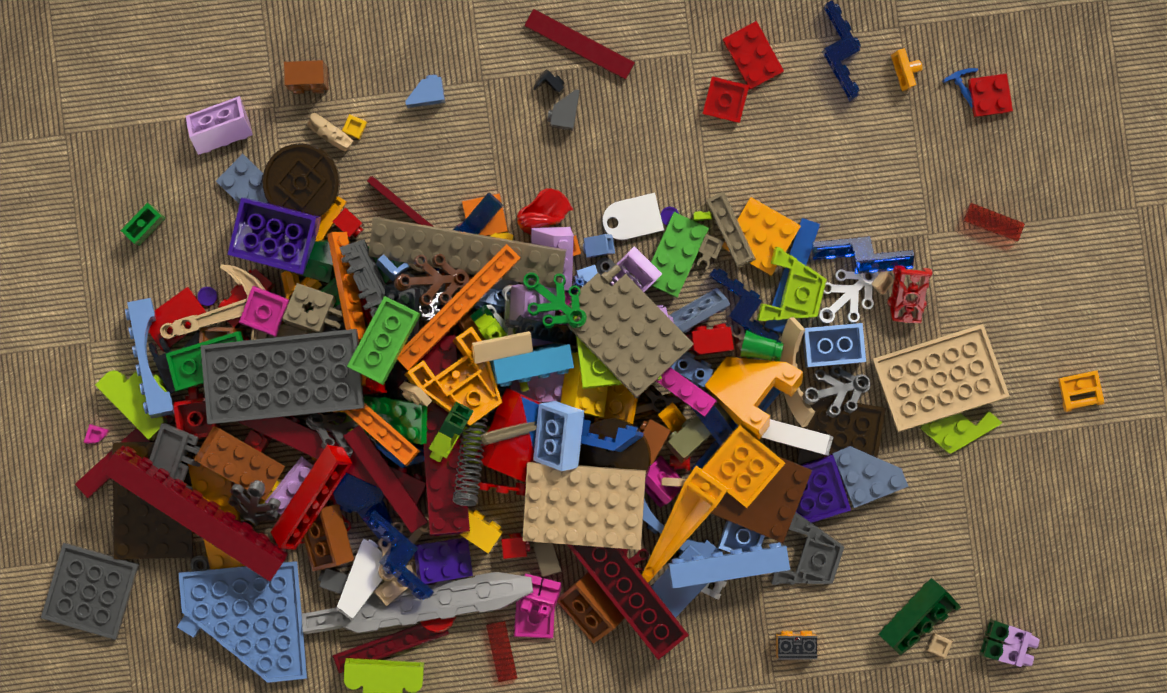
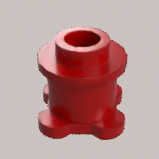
[670,455,690,471]

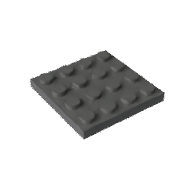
[41,543,139,640]

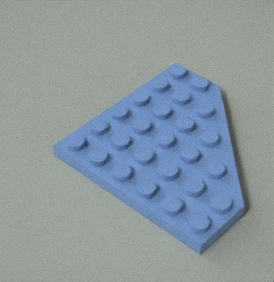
[179,561,307,683]

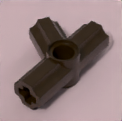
[634,384,689,420]

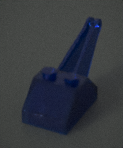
[333,472,397,556]

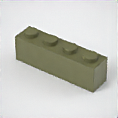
[666,397,732,463]

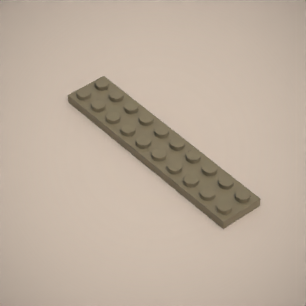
[368,217,567,288]

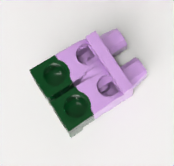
[979,619,1040,667]

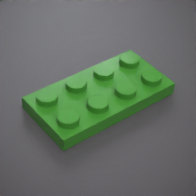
[651,212,709,298]
[347,296,421,385]

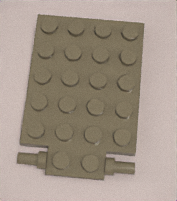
[560,264,694,398]

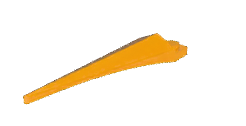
[642,466,729,583]

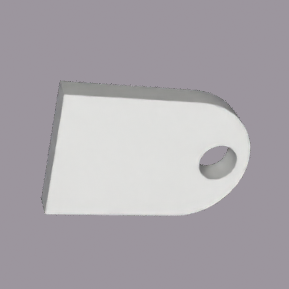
[603,193,664,240]

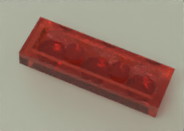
[963,203,1025,242]
[486,620,518,682]

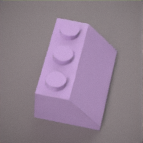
[186,96,253,155]
[531,227,574,290]

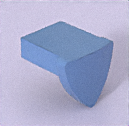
[376,254,410,282]

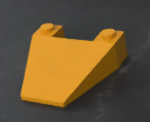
[405,327,502,426]
[705,357,803,440]

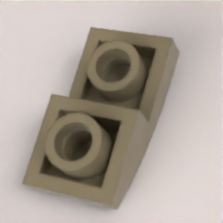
[533,542,562,578]

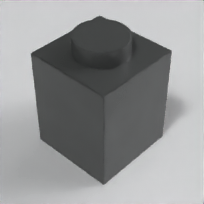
[318,567,349,594]

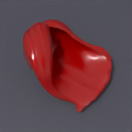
[517,188,573,235]

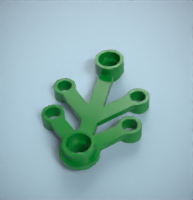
[523,273,587,328]

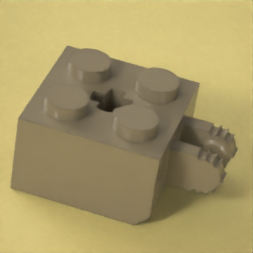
[282,283,343,334]

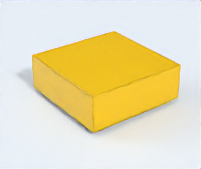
[342,114,367,140]

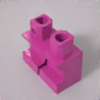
[520,573,561,618]

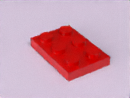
[723,21,784,90]

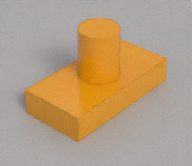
[890,48,922,91]

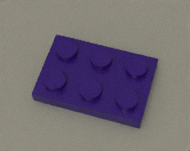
[413,537,473,585]

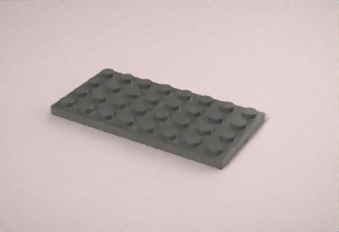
[201,329,365,424]

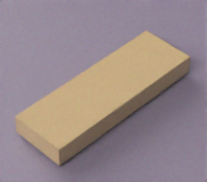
[472,331,533,364]

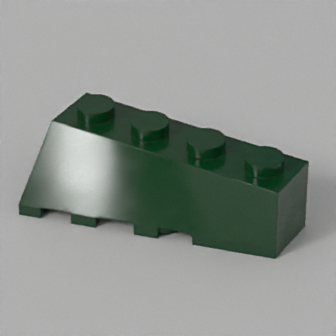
[260,240,335,283]
[878,578,961,656]

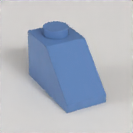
[405,75,445,108]

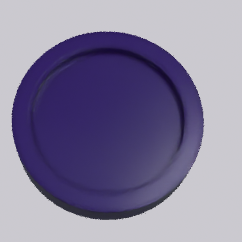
[660,207,679,226]
[198,287,218,306]

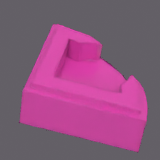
[84,424,109,444]

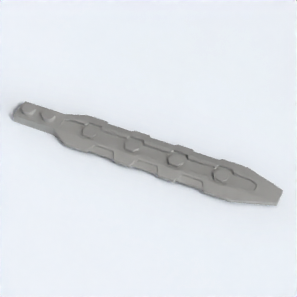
[302,572,533,634]

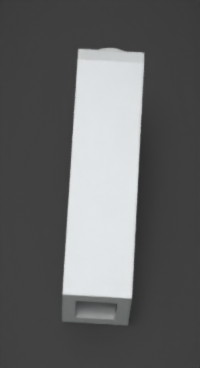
[761,419,833,456]
[336,539,393,621]

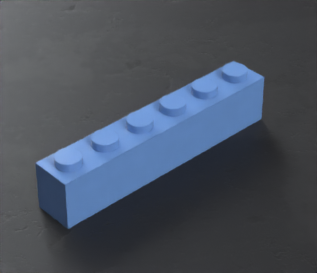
[668,542,790,588]

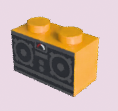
[776,630,817,660]

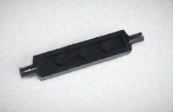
[505,315,577,346]

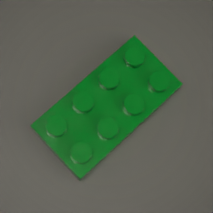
[166,331,243,391]
[364,395,427,444]

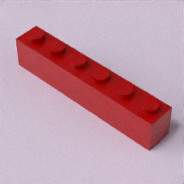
[271,445,352,550]

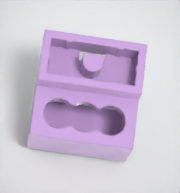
[609,247,662,292]

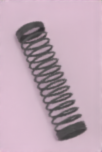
[452,412,489,506]

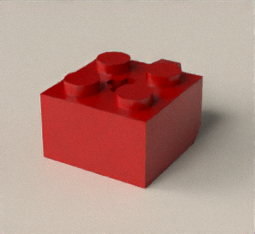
[686,323,734,356]
[174,386,221,438]

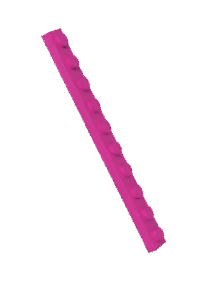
[556,290,717,417]

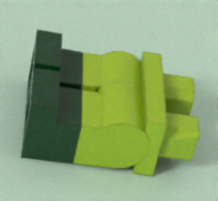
[470,305,508,340]
[429,402,474,462]

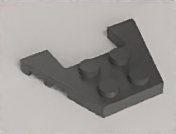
[771,512,844,585]

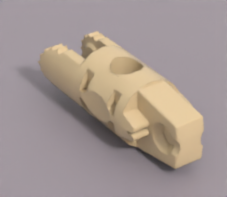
[307,113,353,152]

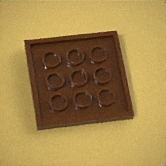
[711,456,812,543]

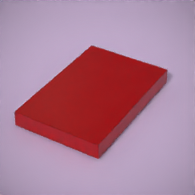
[149,287,207,352]

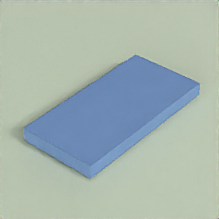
[651,544,708,618]

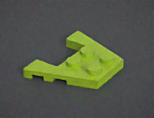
[757,247,827,321]
[920,411,1002,454]

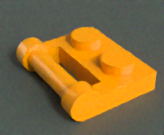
[1058,370,1104,412]

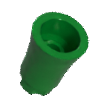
[740,330,784,361]

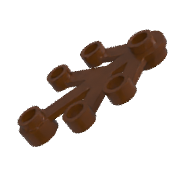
[394,254,469,306]

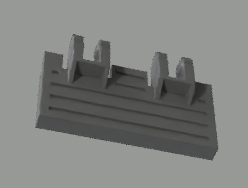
[340,240,386,318]
[137,423,201,497]

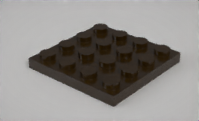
[797,396,886,477]

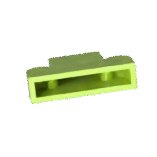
[95,370,172,441]
[344,658,424,693]

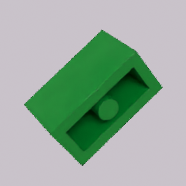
[120,202,166,246]

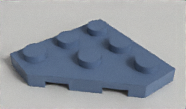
[832,446,909,508]

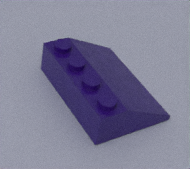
[227,198,321,274]

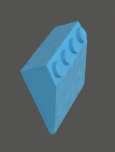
[489,343,574,386]

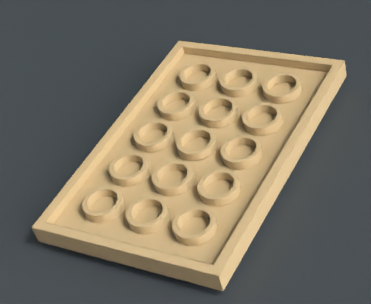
[872,324,1010,433]
[523,462,646,550]

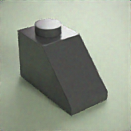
[547,90,580,131]

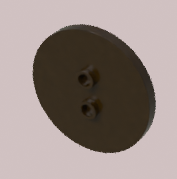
[262,143,340,217]
[578,418,651,479]

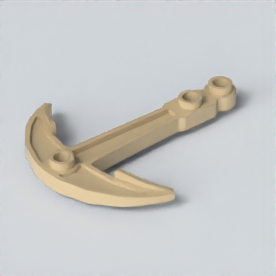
[160,264,268,340]

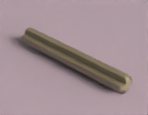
[481,421,537,445]

